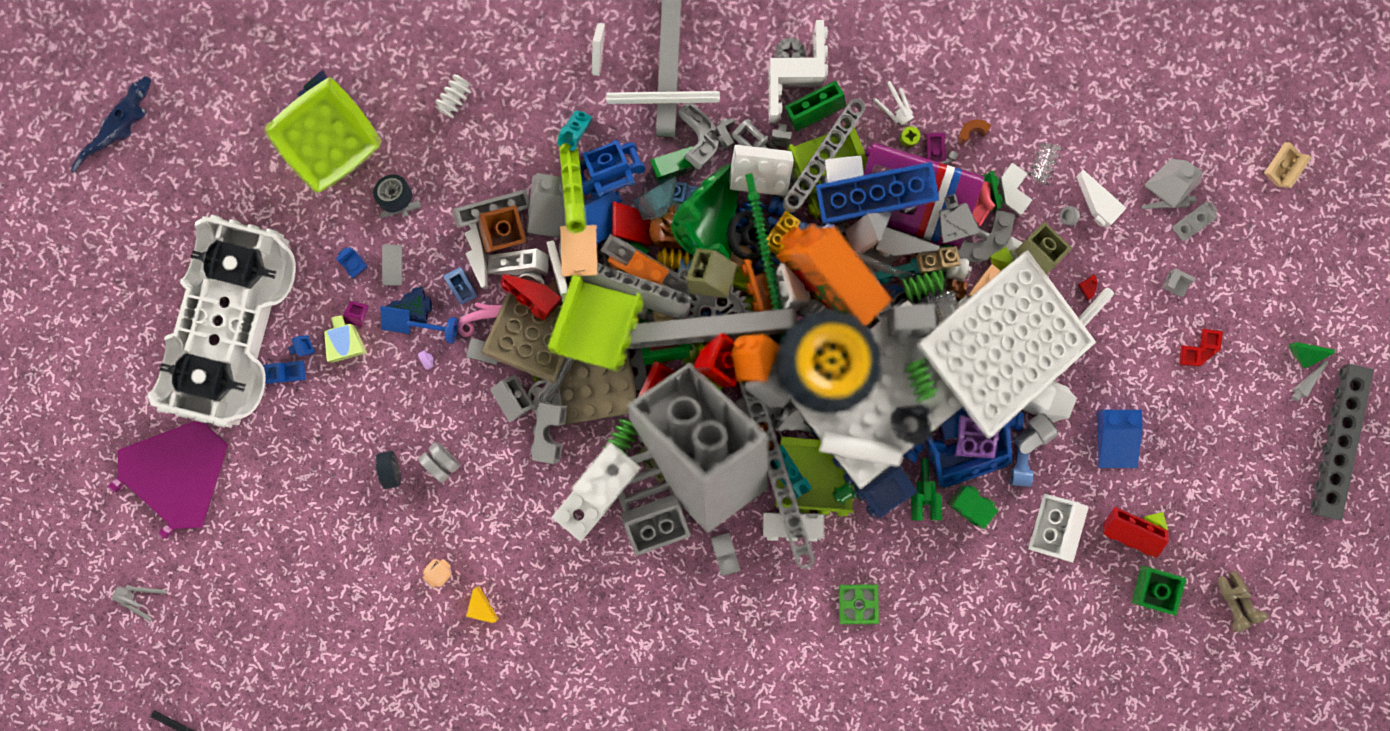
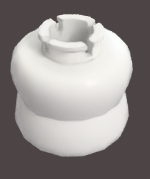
[942,258,972,282]

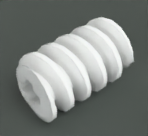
[435,74,472,118]

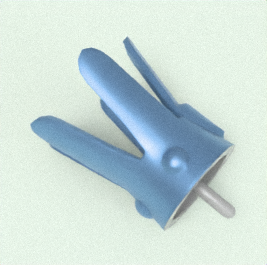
[678,259,693,283]

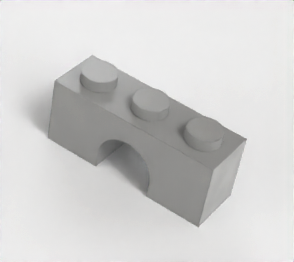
[531,402,568,464]

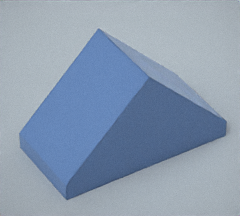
[443,267,478,305]

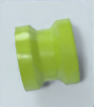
[900,126,920,148]

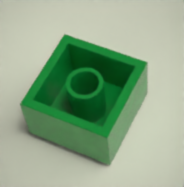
[947,485,999,529]
[1131,565,1187,616]

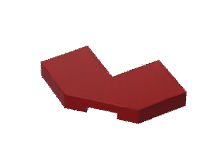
[1179,329,1223,367]

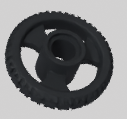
[726,210,771,260]

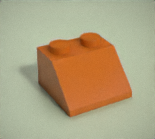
[731,335,780,382]

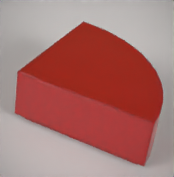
[1077,274,1097,301]

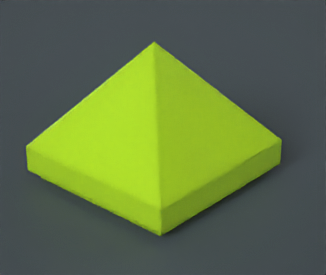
[1144,512,1168,530]

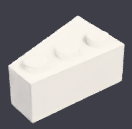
[763,513,824,541]

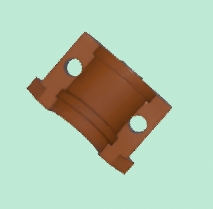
[957,119,991,145]

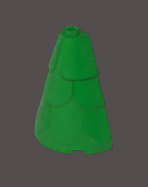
[671,164,739,259]

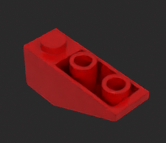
[500,274,561,320]

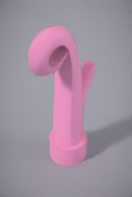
[457,303,502,337]

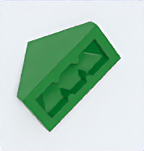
[1289,342,1335,369]

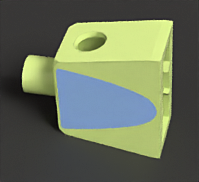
[324,315,367,363]

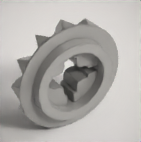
[775,37,806,58]

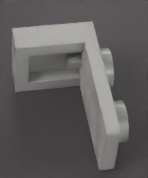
[1172,201,1218,241]

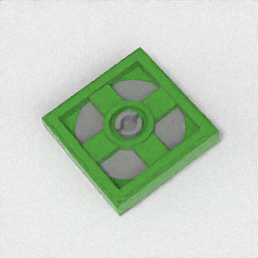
[839,584,879,624]

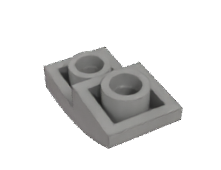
[382,244,402,285]

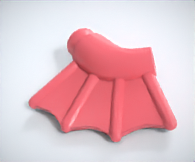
[972,181,996,226]

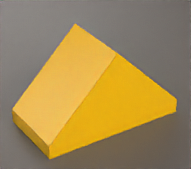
[466,586,499,623]

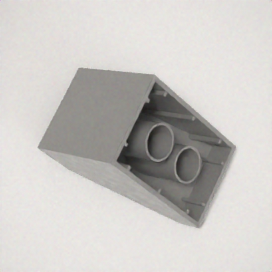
[628,363,768,533]

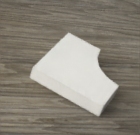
[592,23,605,76]

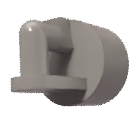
[1014,413,1058,454]

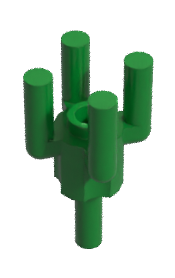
[911,458,942,521]

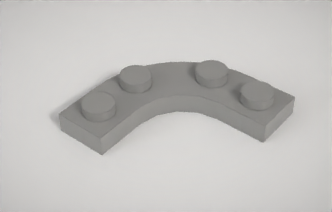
[677,103,719,170]
[958,210,1015,263]

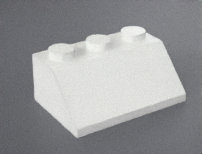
[1028,494,1089,563]

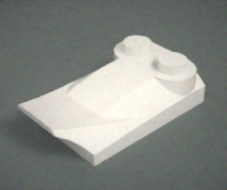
[1022,381,1077,423]

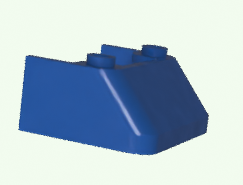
[925,423,1012,487]

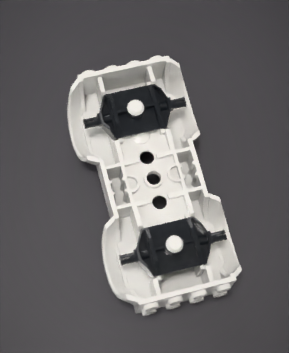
[147,215,296,428]

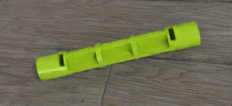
[559,143,586,233]

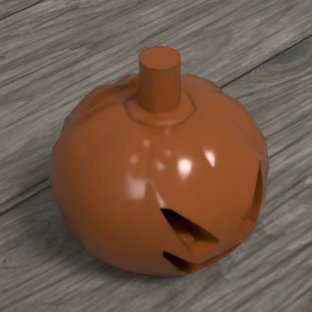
[649,205,682,249]

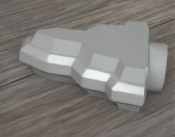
[772,401,811,432]

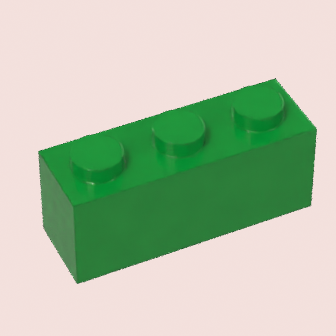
[785,80,847,132]

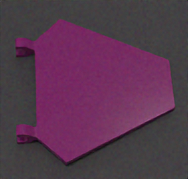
[107,420,228,539]

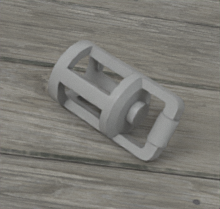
[731,118,778,150]

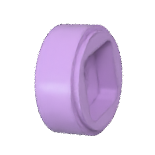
[418,350,434,370]

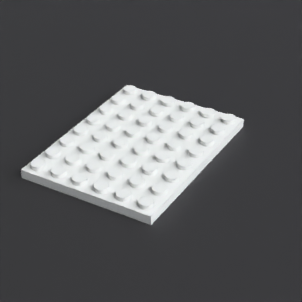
[917,250,1096,438]
[789,300,963,488]

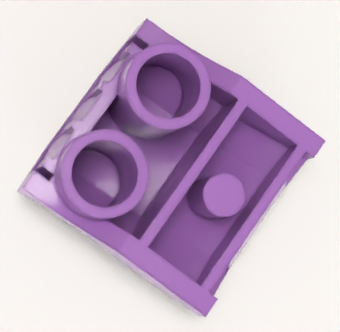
[954,416,999,458]

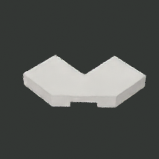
[1000,163,1032,216]

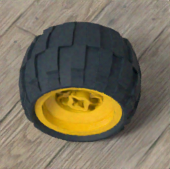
[777,310,881,413]

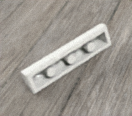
[820,432,903,466]

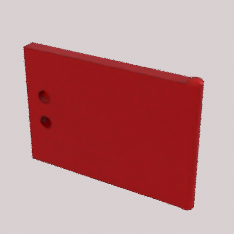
[612,201,652,246]

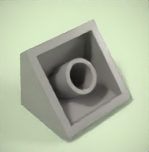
[845,212,891,257]

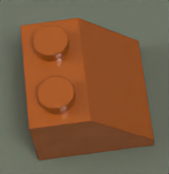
[479,205,527,253]

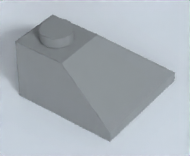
[1144,159,1203,209]

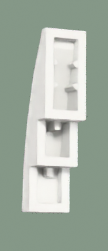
[464,223,488,290]

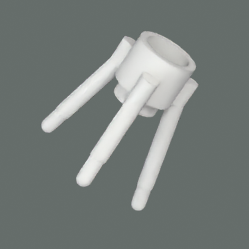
[874,81,914,126]

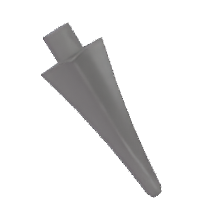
[1141,196,1196,209]
[1291,361,1328,402]

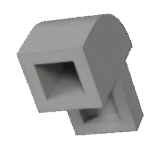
[711,532,740,576]

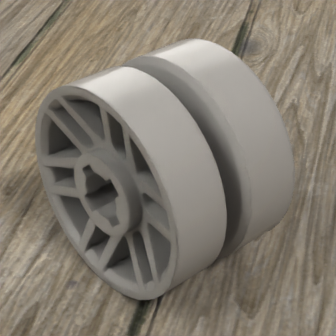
[418,441,461,483]

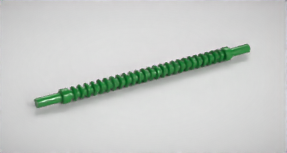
[745,173,785,344]

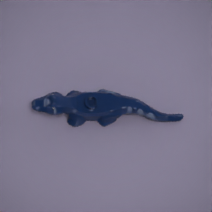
[71,76,151,172]

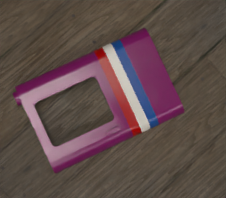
[863,142,984,250]

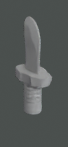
[380,200,421,218]

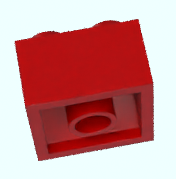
[693,333,737,387]

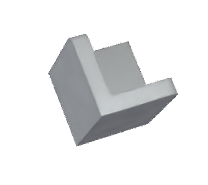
[1162,268,1196,297]

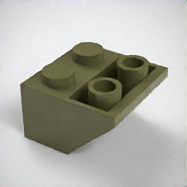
[686,249,738,298]

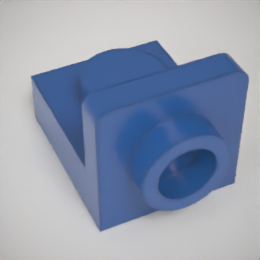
[335,247,368,278]

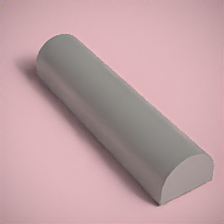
[452,189,529,228]

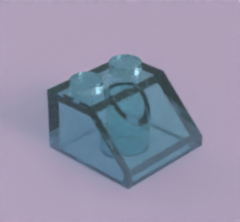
[632,177,677,221]

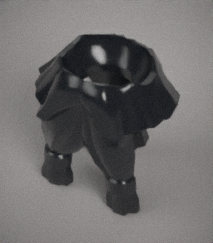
[890,404,932,446]

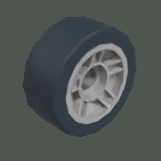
[373,174,412,213]

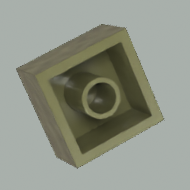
[1014,221,1072,275]

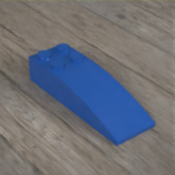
[816,162,939,226]

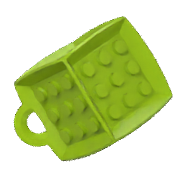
[265,77,382,193]

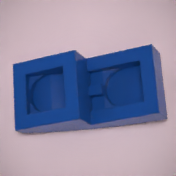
[263,361,306,384]

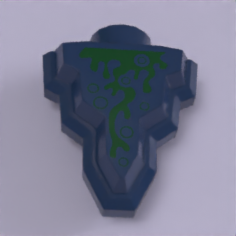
[385,286,433,324]

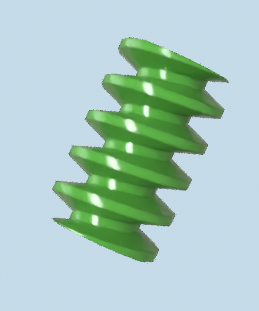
[902,270,945,302]
[904,358,938,403]
[604,419,638,456]

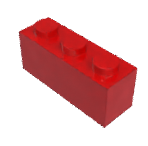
[1103,507,1169,558]

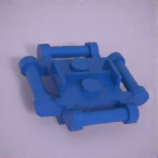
[580,140,646,198]

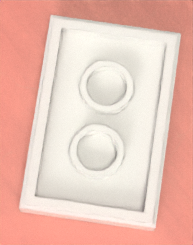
[547,240,568,303]

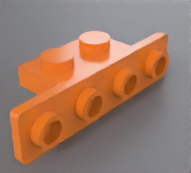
[607,250,669,285]
[740,259,773,312]

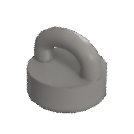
[1060,206,1080,226]

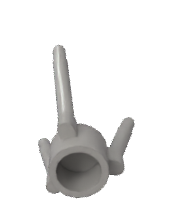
[112,585,166,621]

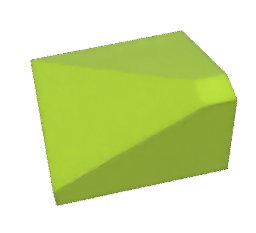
[989,247,1014,271]

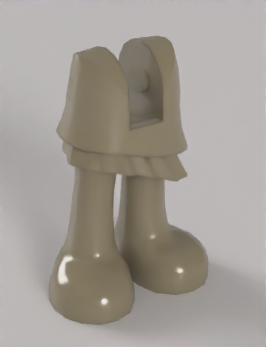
[1217,571,1269,632]

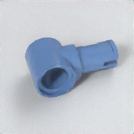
[1010,448,1033,487]

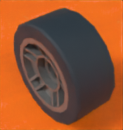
[375,451,401,489]

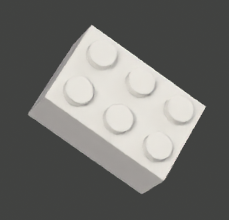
[729,145,794,196]

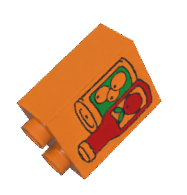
[775,224,892,326]

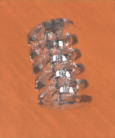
[1028,143,1064,186]

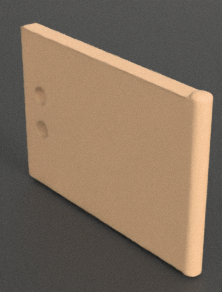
[560,225,597,277]

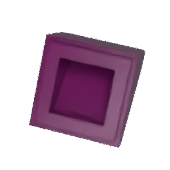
[343,300,368,327]

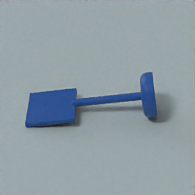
[380,306,459,344]

